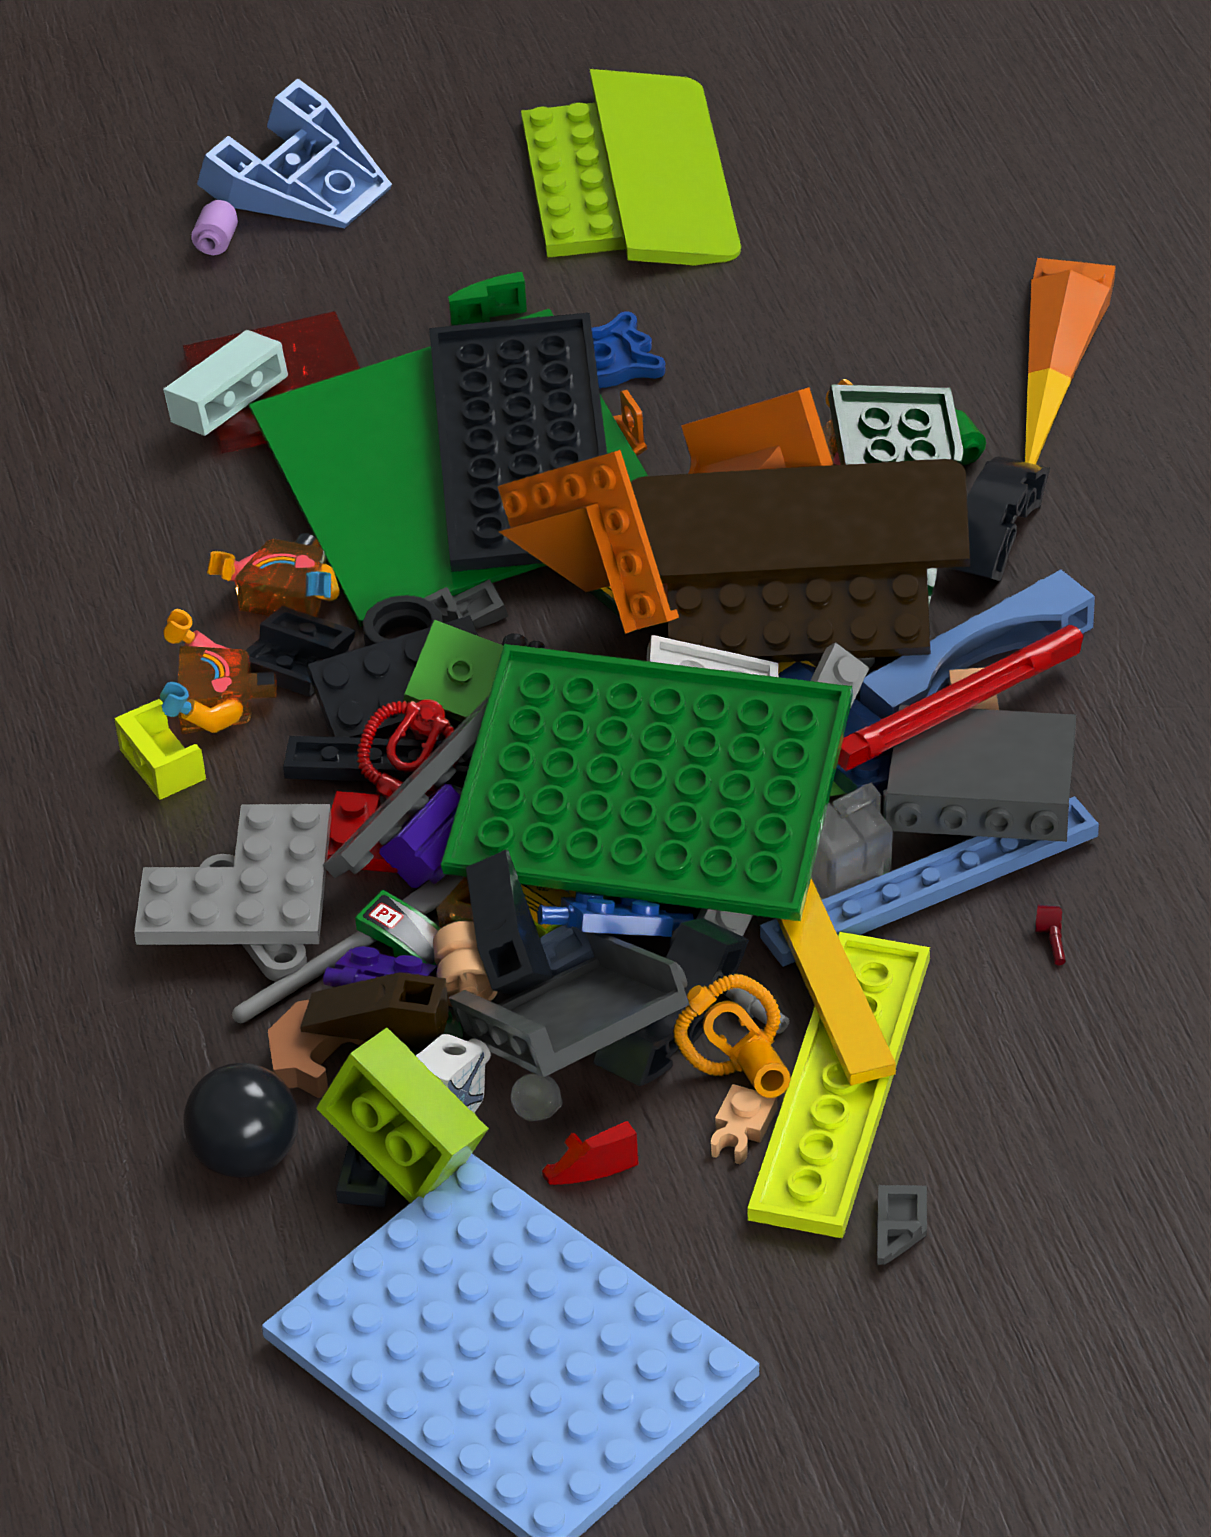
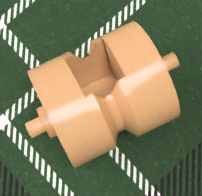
[433,921,497,1007]

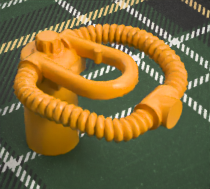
[673,974,791,1098]

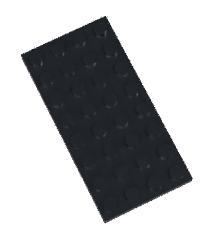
[429,312,607,572]

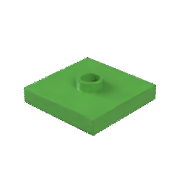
[403,620,503,722]

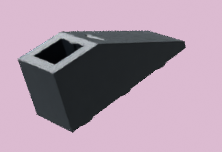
[466,850,554,995]

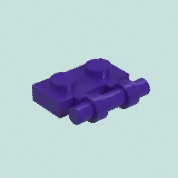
[323,946,437,987]

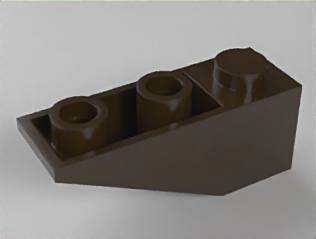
[300,972,449,1049]

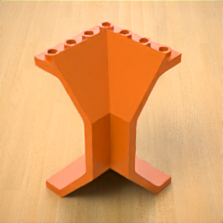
[497,387,833,634]

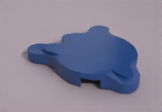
[592,312,666,388]

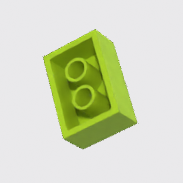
[316,1028,489,1203]

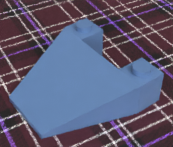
[197,79,392,228]

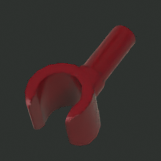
[1036,905,1066,965]

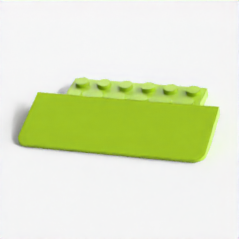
[521,69,741,265]

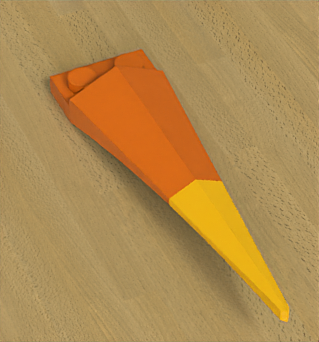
[1025,258,1116,464]

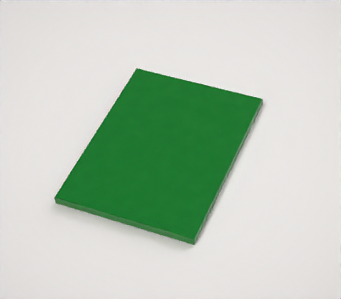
[441,644,853,921]

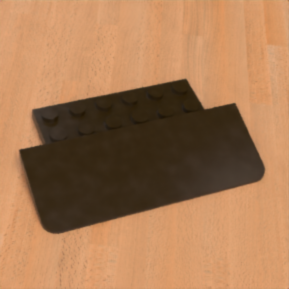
[631,459,970,663]

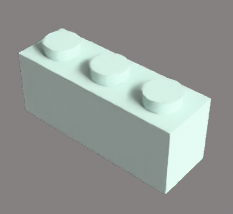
[163,330,288,436]

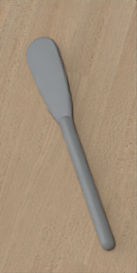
[232,874,469,1023]

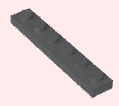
[323,696,489,878]

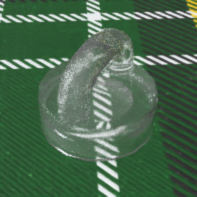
[511,1074,563,1122]

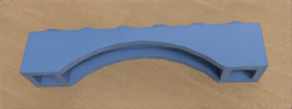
[860,570,1095,719]

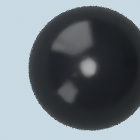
[183,1063,299,1178]

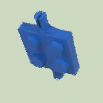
[537,891,693,937]

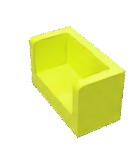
[114,699,206,800]

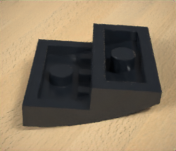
[241,606,355,697]

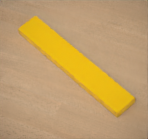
[776,878,896,1086]

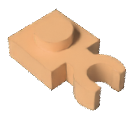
[711,1084,777,1164]

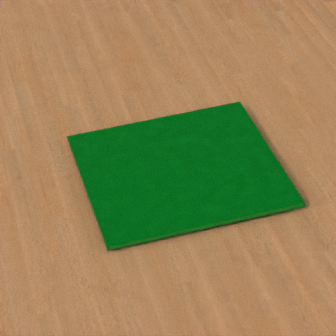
[249,308,648,627]

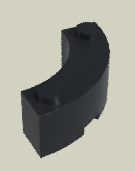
[949,456,1050,582]
[593,918,749,1086]

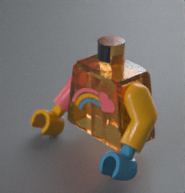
[207,533,339,617]
[160,609,277,734]

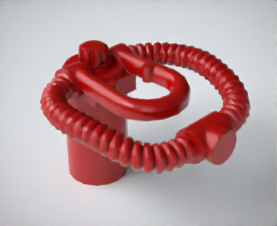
[357,699,460,799]

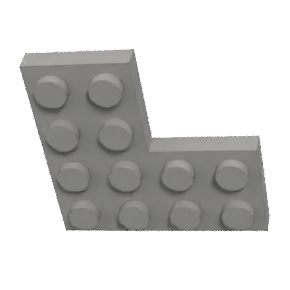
[134,804,331,945]

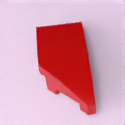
[542,1121,639,1185]

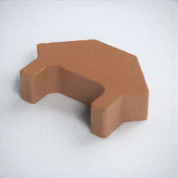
[268,1000,367,1098]

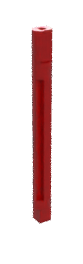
[837,625,1084,771]

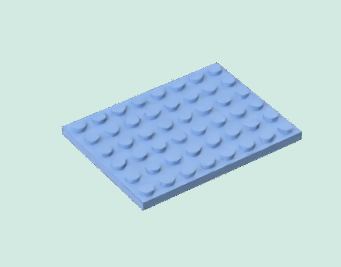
[262,1154,759,1537]

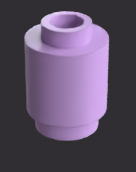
[191,200,238,255]

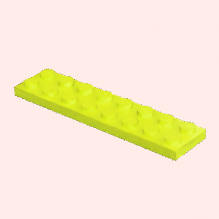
[747,932,930,1238]

